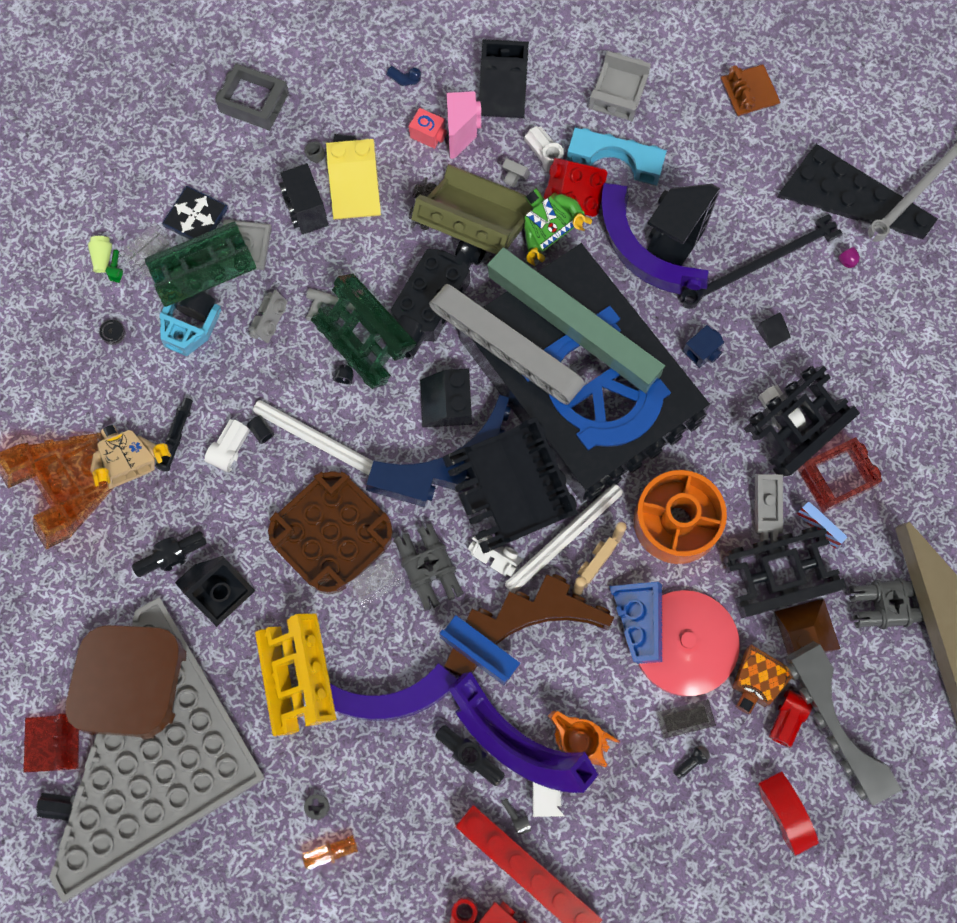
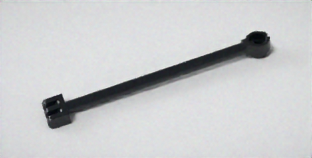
[680,214,843,309]

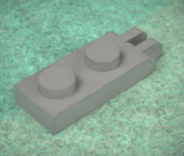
[755,474,783,543]

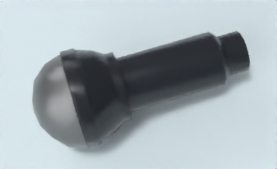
[674,745,710,779]

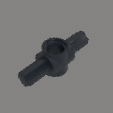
[132,531,207,577]
[435,725,505,786]

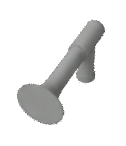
[305,288,375,323]

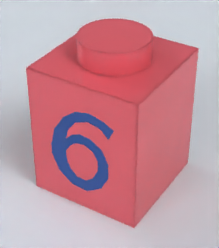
[409,108,447,149]

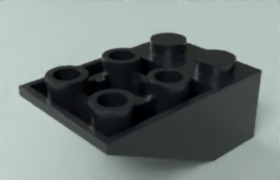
[479,39,529,118]

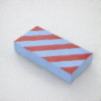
[797,502,847,549]

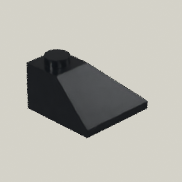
[175,556,255,627]

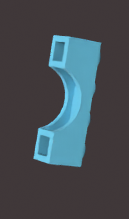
[567,128,667,185]

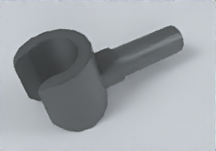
[501,799,531,834]

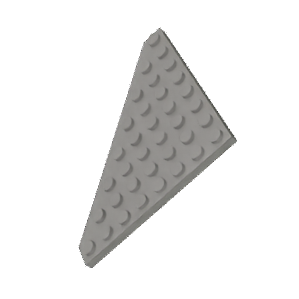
[49,597,265,903]

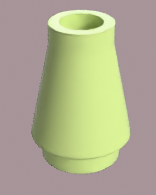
[88,236,113,273]

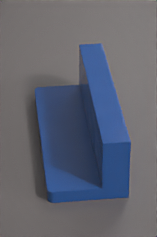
[439,615,520,686]

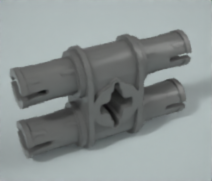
[394,523,464,611]
[848,578,924,629]

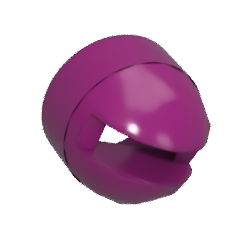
[838,247,860,268]

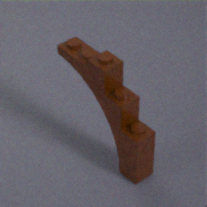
[444,574,614,676]

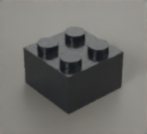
[279,163,329,235]

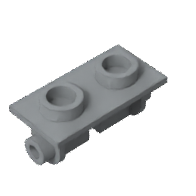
[248,290,288,344]

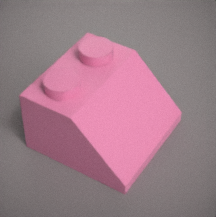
[447,91,481,159]

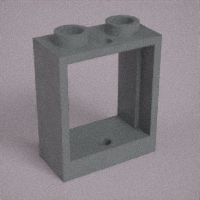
[215,63,289,131]

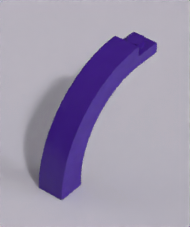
[602,183,709,295]
[330,663,457,721]
[448,672,599,793]

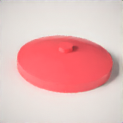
[638,590,740,697]

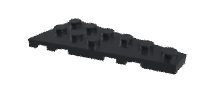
[777,143,938,239]

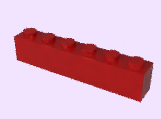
[455,805,603,923]

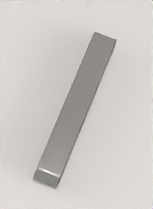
[429,284,585,405]

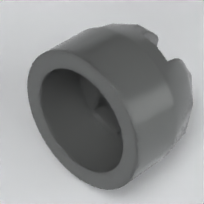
[304,141,325,163]

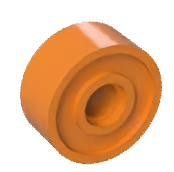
[634,470,727,564]

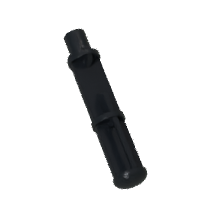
[155,398,193,472]

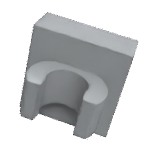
[502,158,530,187]

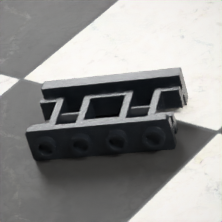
[744,365,860,477]
[722,526,847,619]

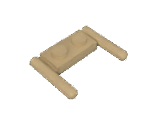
[572,522,627,596]

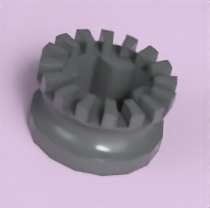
[304,794,329,820]

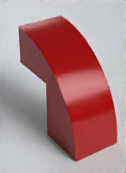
[758,771,819,856]

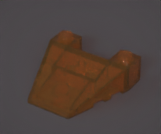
[0,433,115,549]

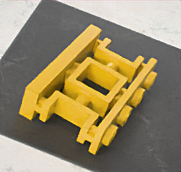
[255,613,337,736]

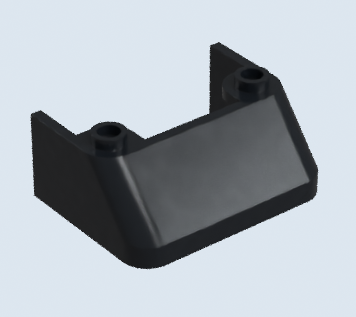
[647,183,721,266]

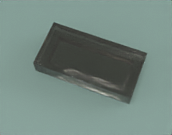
[656,699,716,739]

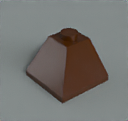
[774,599,841,655]

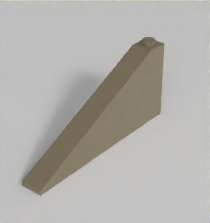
[895,522,957,724]

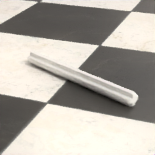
[253,400,373,475]
[505,483,623,593]

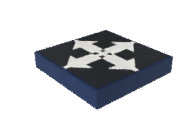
[162,185,228,247]

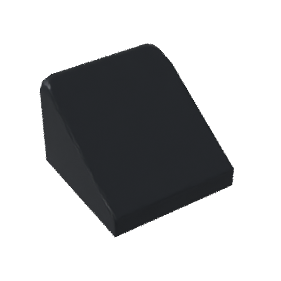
[757,312,791,349]

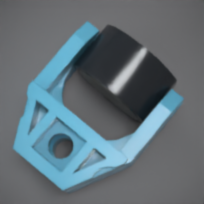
[160,286,221,356]

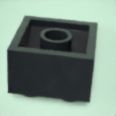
[420,368,472,428]

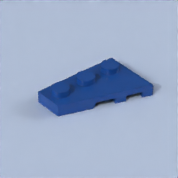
[609,581,662,664]

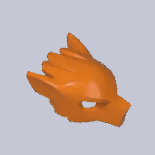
[548,711,620,768]

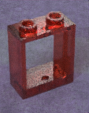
[798,437,882,513]

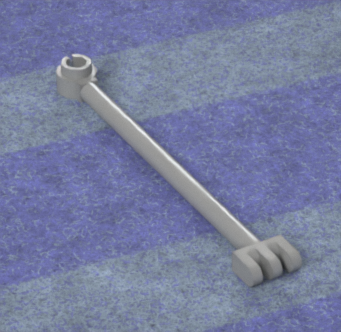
[868,133,957,242]

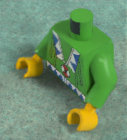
[524,188,592,266]

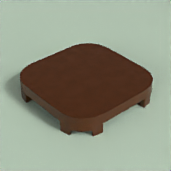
[268,471,393,594]
[65,625,186,739]

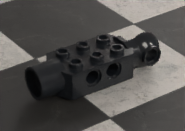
[383,240,486,359]

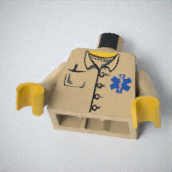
[90,425,171,489]

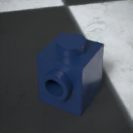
[682,325,724,369]

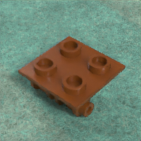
[721,64,781,116]

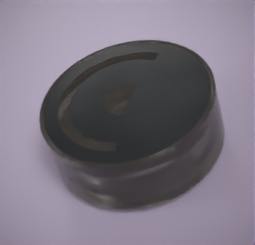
[99,320,126,345]

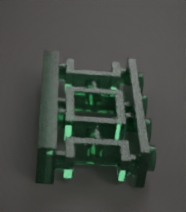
[144,221,256,307]
[311,273,417,389]

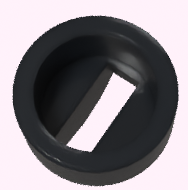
[333,365,354,385]

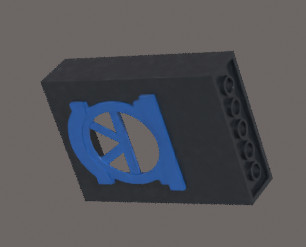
[459,243,710,502]

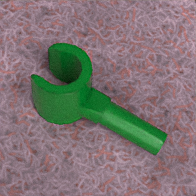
[106,250,123,283]

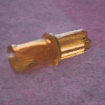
[302,835,358,869]

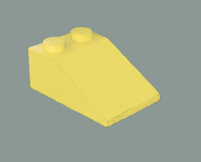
[326,139,381,219]

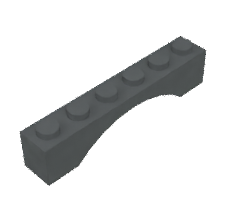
[785,641,902,806]

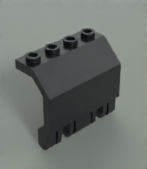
[442,417,578,554]

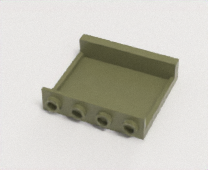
[411,164,533,255]

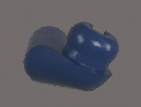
[386,66,421,86]

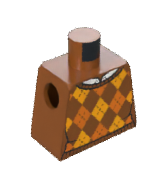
[732,645,792,714]

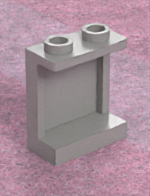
[588,51,651,122]

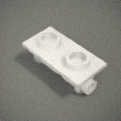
[468,535,523,577]

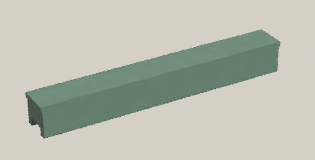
[487,247,665,394]

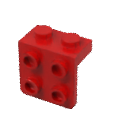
[544,158,608,217]

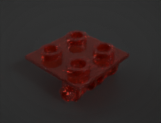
[23,713,79,773]

